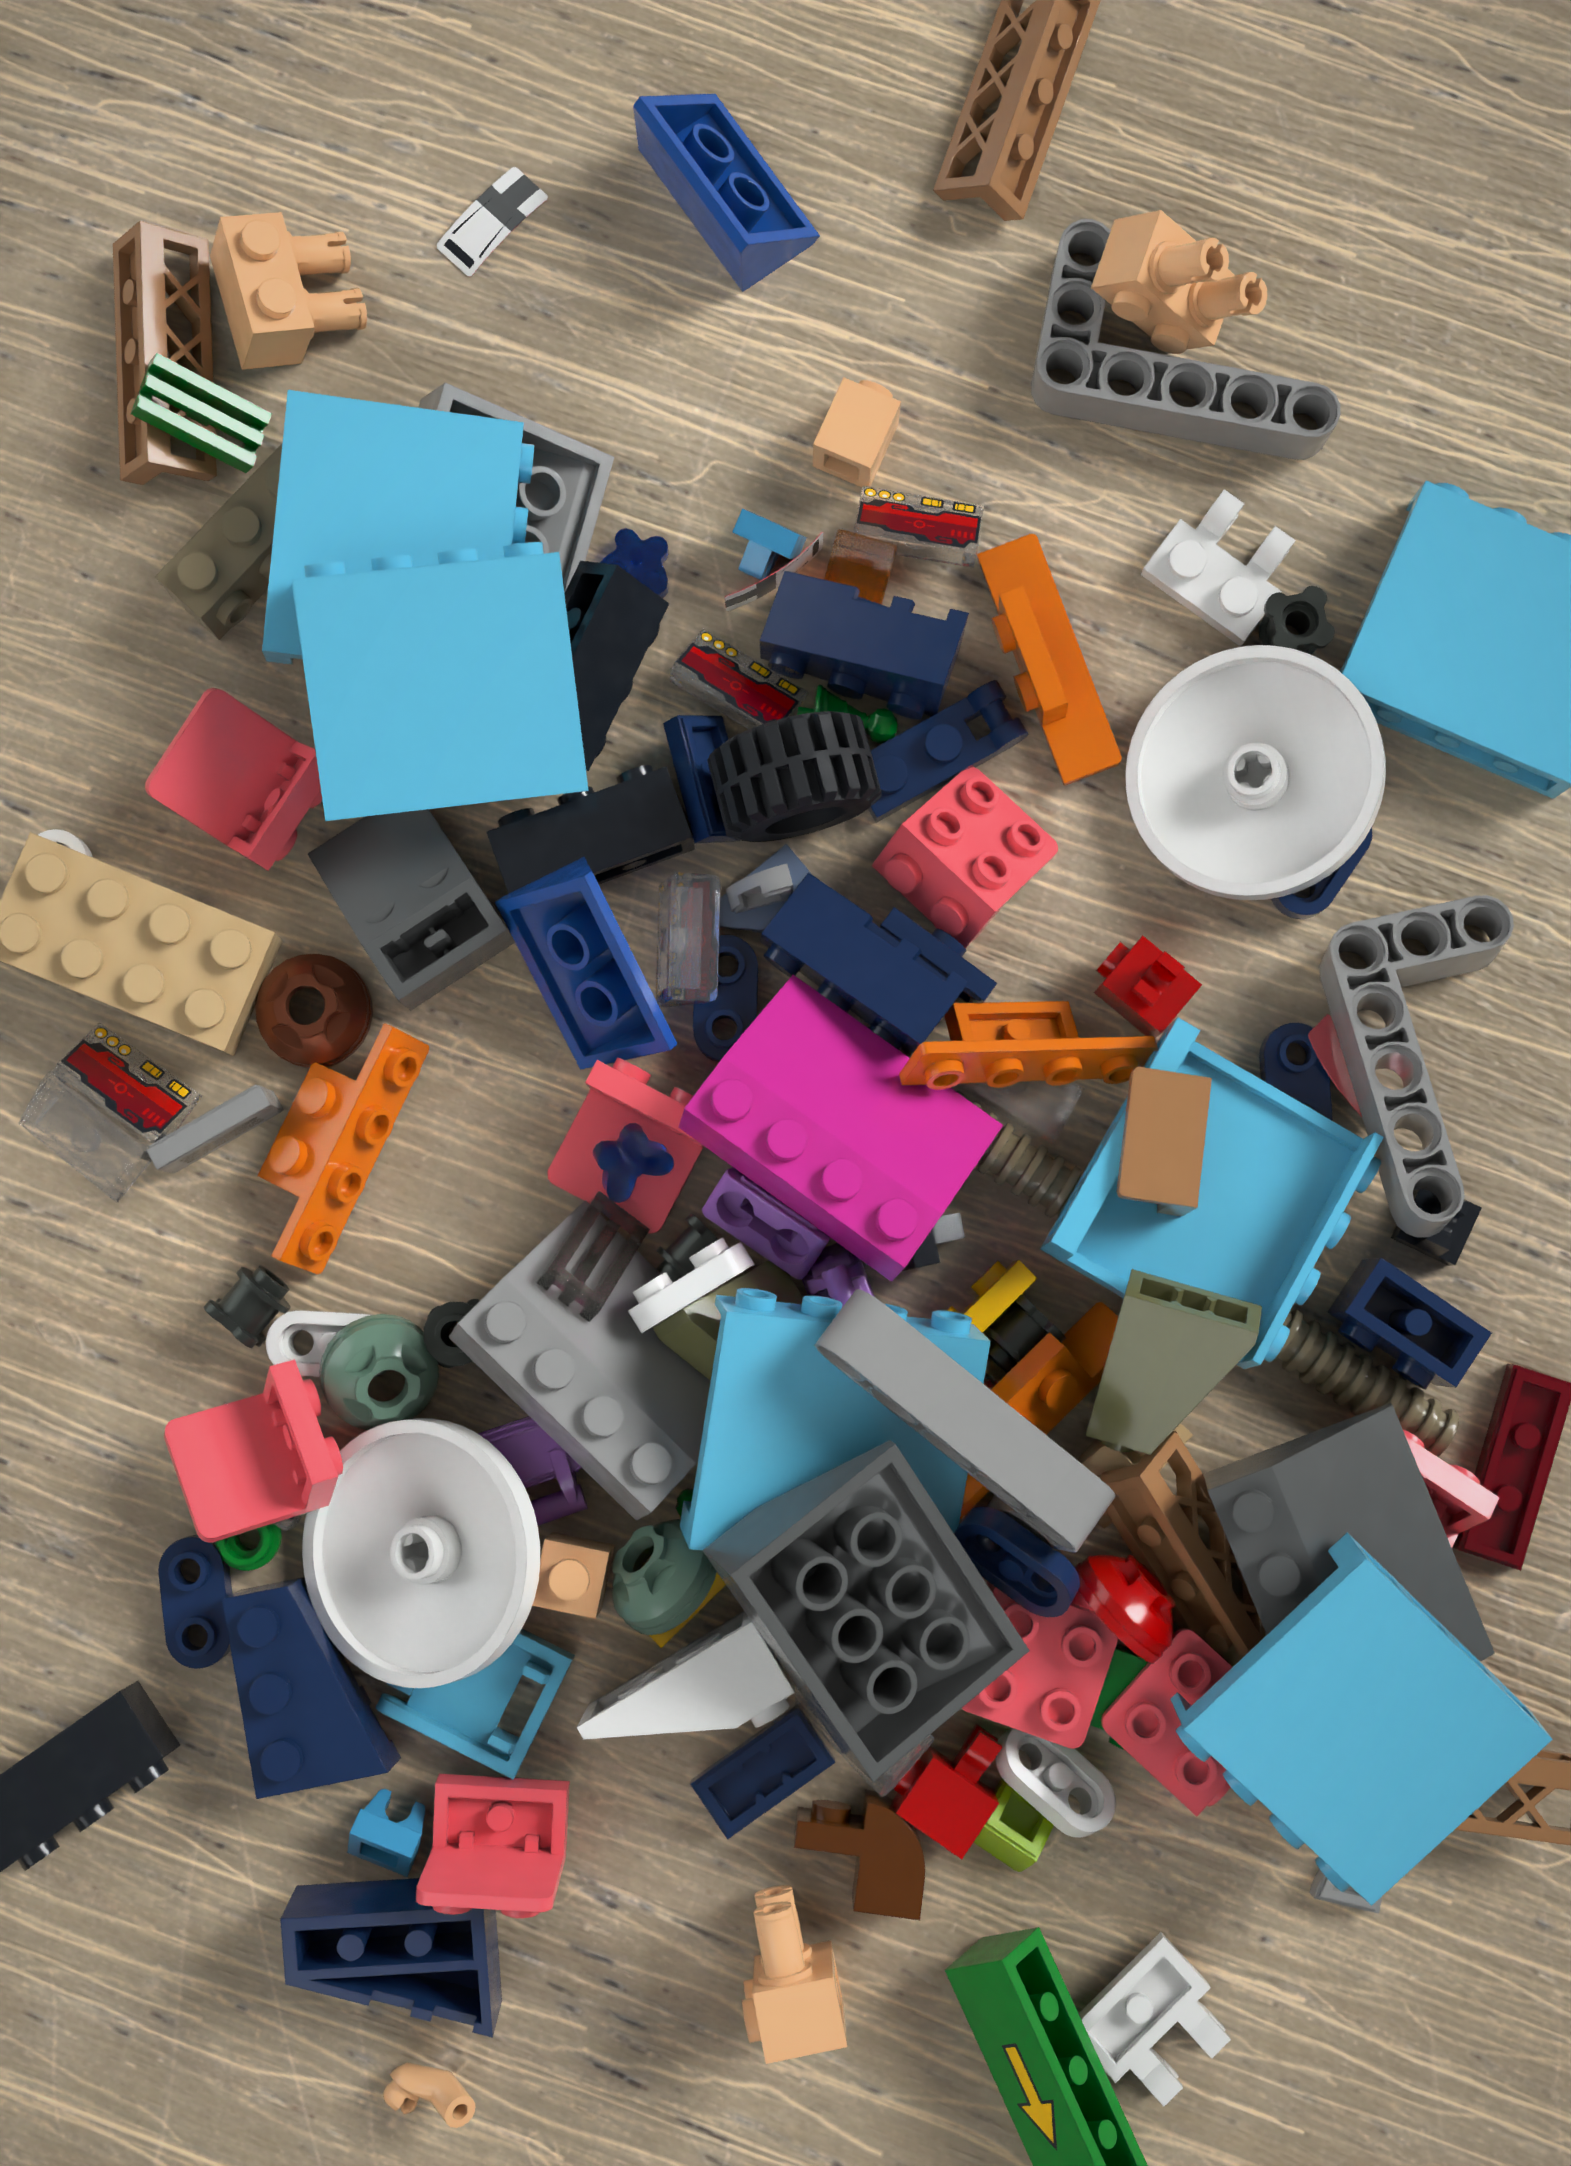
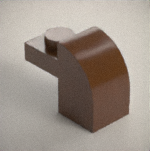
[794,1789,925,1921]

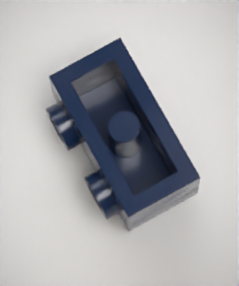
[1328,1258,1492,1390]

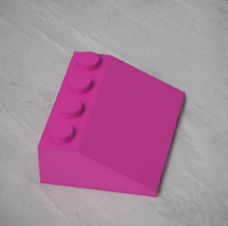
[678,975,1003,1282]

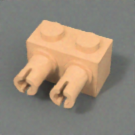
[1091,210,1267,354]
[210,212,367,370]
[742,1885,847,2064]

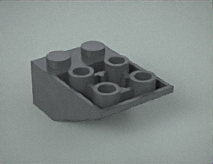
[308,809,515,1011]

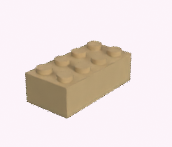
[0,832,283,1056]

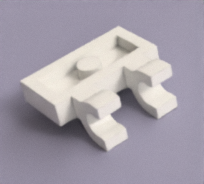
[1141,489,1296,647]
[1079,1932,1231,2106]

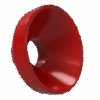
[1075,1555,1175,1664]

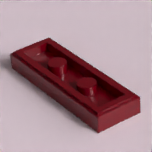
[1453,1364,1571,1571]

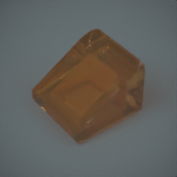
[824,529,898,605]

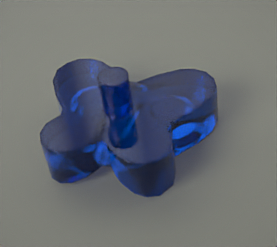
[600,528,669,598]
[593,1123,674,1203]

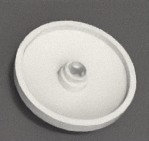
[1125,645,1386,900]
[302,1418,540,1688]

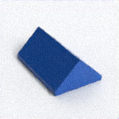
[633,94,820,292]
[495,857,678,1070]

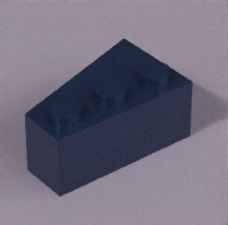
[760,571,969,719]
[760,873,969,1055]
[222,1577,401,1799]
[280,1878,502,2038]

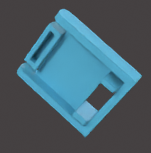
[376,1629,575,1780]

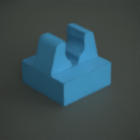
[732,509,807,580]
[347,1789,425,1877]

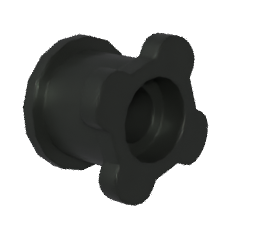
[1259,586,1335,655]
[656,1213,719,1282]
[203,1265,291,1349]
[983,1294,1066,1373]
[424,1299,480,1368]

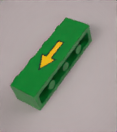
[945,1927,1148,2166]

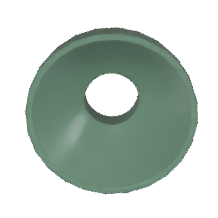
[319,1314,439,1430]
[612,1519,717,1635]

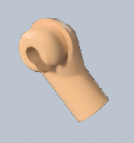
[383,2063,475,2128]

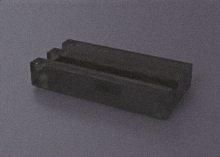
[536,1191,650,1322]

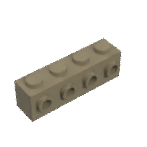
[155,444,282,640]

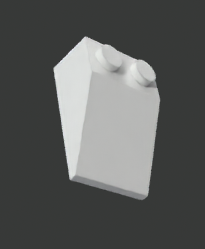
[577,1611,795,1740]

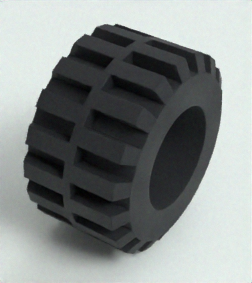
[707,711,882,842]

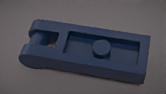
[868,680,1029,823]

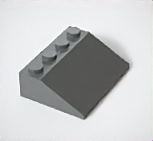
[1204,1403,1495,1662]
[702,1440,1030,1782]

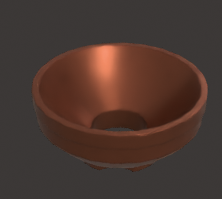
[255,953,373,1068]

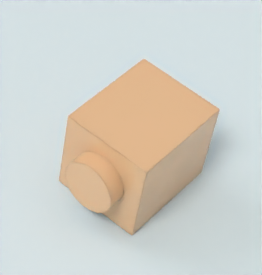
[813,377,901,489]
[532,1532,615,1619]

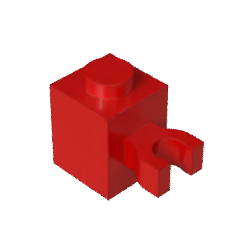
[1094,936,1202,1038]
[891,1723,1002,1860]

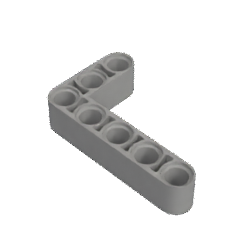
[1031,219,1341,460]
[1319,895,1514,1237]
[814,1289,1116,1553]

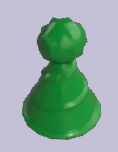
[797,684,898,744]

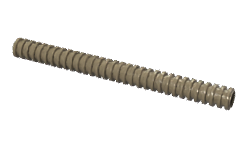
[956,1090,1459,1457]

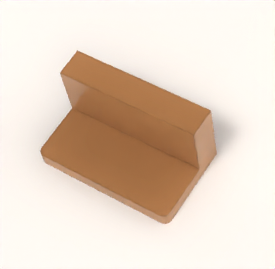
[1116,1067,1212,1216]

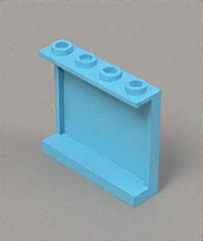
[262,390,534,665]
[1339,481,1571,799]
[291,542,589,821]
[1040,1017,1384,1369]
[680,1288,991,1550]
[1170,1532,1553,1906]

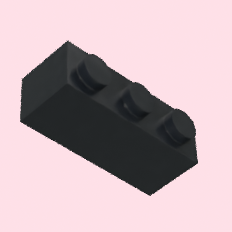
[564,561,669,771]
[486,765,695,894]
[0,1681,181,1872]

